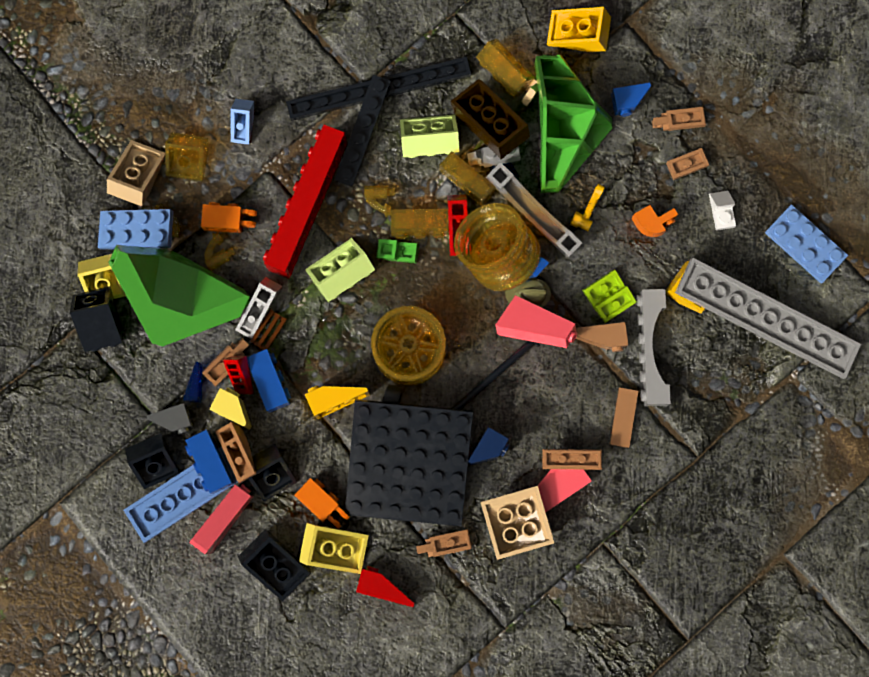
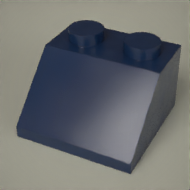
[468,427,510,465]

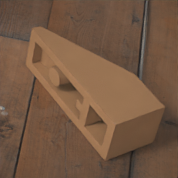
[576,322,628,352]
[215,422,256,483]

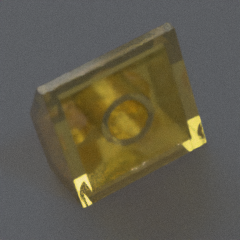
[165,132,208,181]

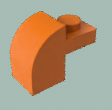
[631,205,678,237]

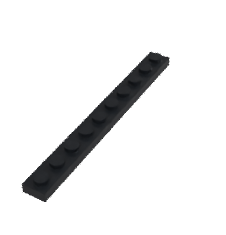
[286,57,471,121]

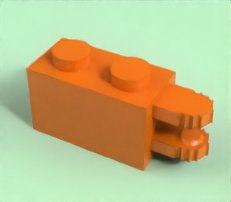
[201,202,257,233]
[294,478,350,529]

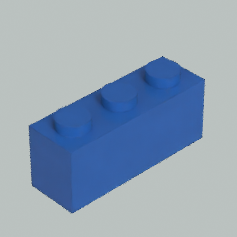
[247,349,291,413]
[185,430,234,494]

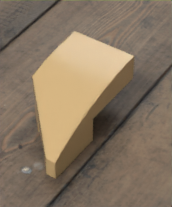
[521,75,538,106]

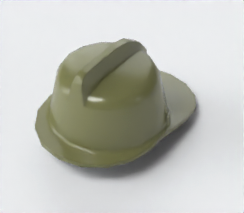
[505,278,551,308]

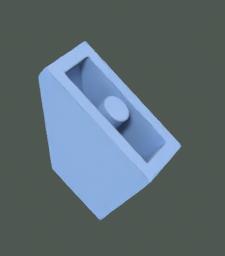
[231,99,254,144]

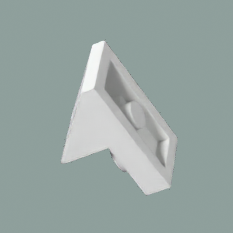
[709,191,736,230]

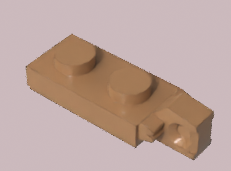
[652,107,706,131]
[201,338,249,386]
[416,529,472,557]

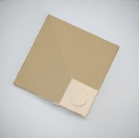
[481,485,554,560]

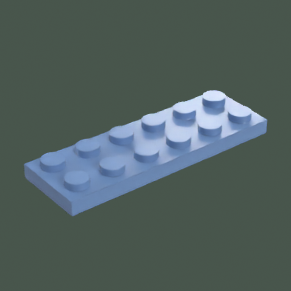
[124,446,238,543]

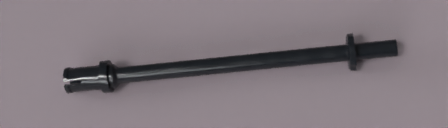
[451,341,541,409]

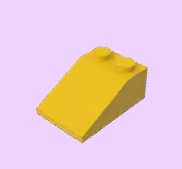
[547,7,611,52]
[305,385,370,419]

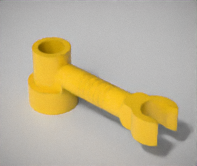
[570,184,605,232]

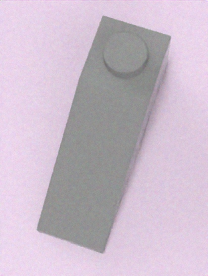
[235,277,282,339]

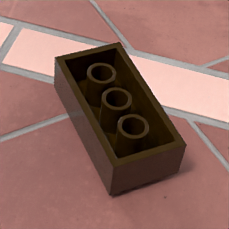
[450,79,530,159]

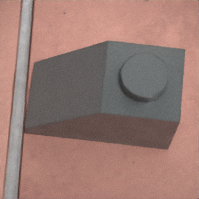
[147,403,194,435]

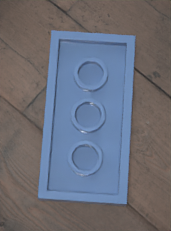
[765,204,848,284]
[98,209,173,249]

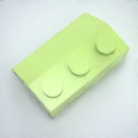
[400,115,459,158]
[305,238,375,302]

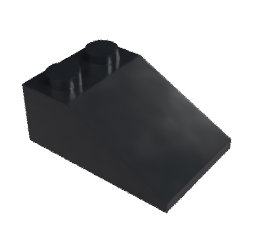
[238,528,310,601]

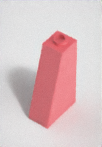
[495,295,577,348]
[538,469,591,513]
[189,484,253,554]

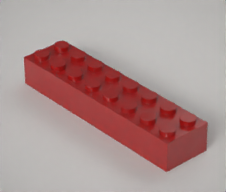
[263,125,347,279]

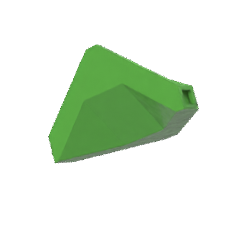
[535,55,612,193]
[108,245,250,347]

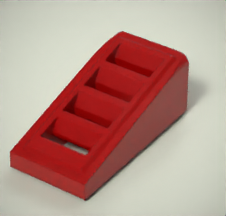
[223,356,253,394]

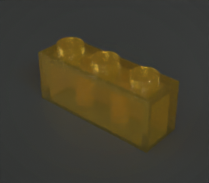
[476,39,535,97]
[439,151,495,206]
[391,209,448,239]

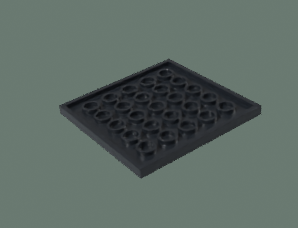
[345,399,473,526]

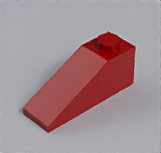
[447,194,469,256]
[356,566,415,607]

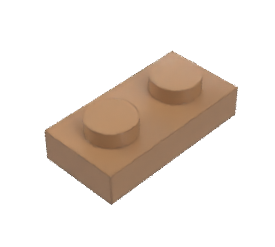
[666,148,709,180]

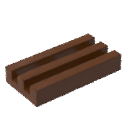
[250,310,288,350]

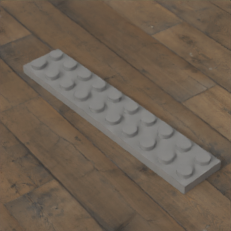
[675,258,861,379]

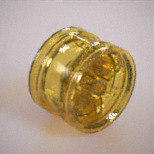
[454,203,541,291]
[371,306,446,386]

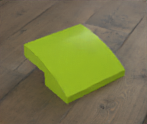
[582,270,636,323]

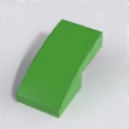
[376,239,419,263]

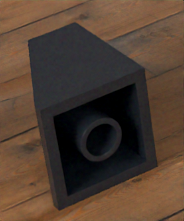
[70,286,123,352]

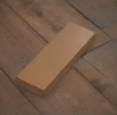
[609,387,638,448]
[542,449,602,470]

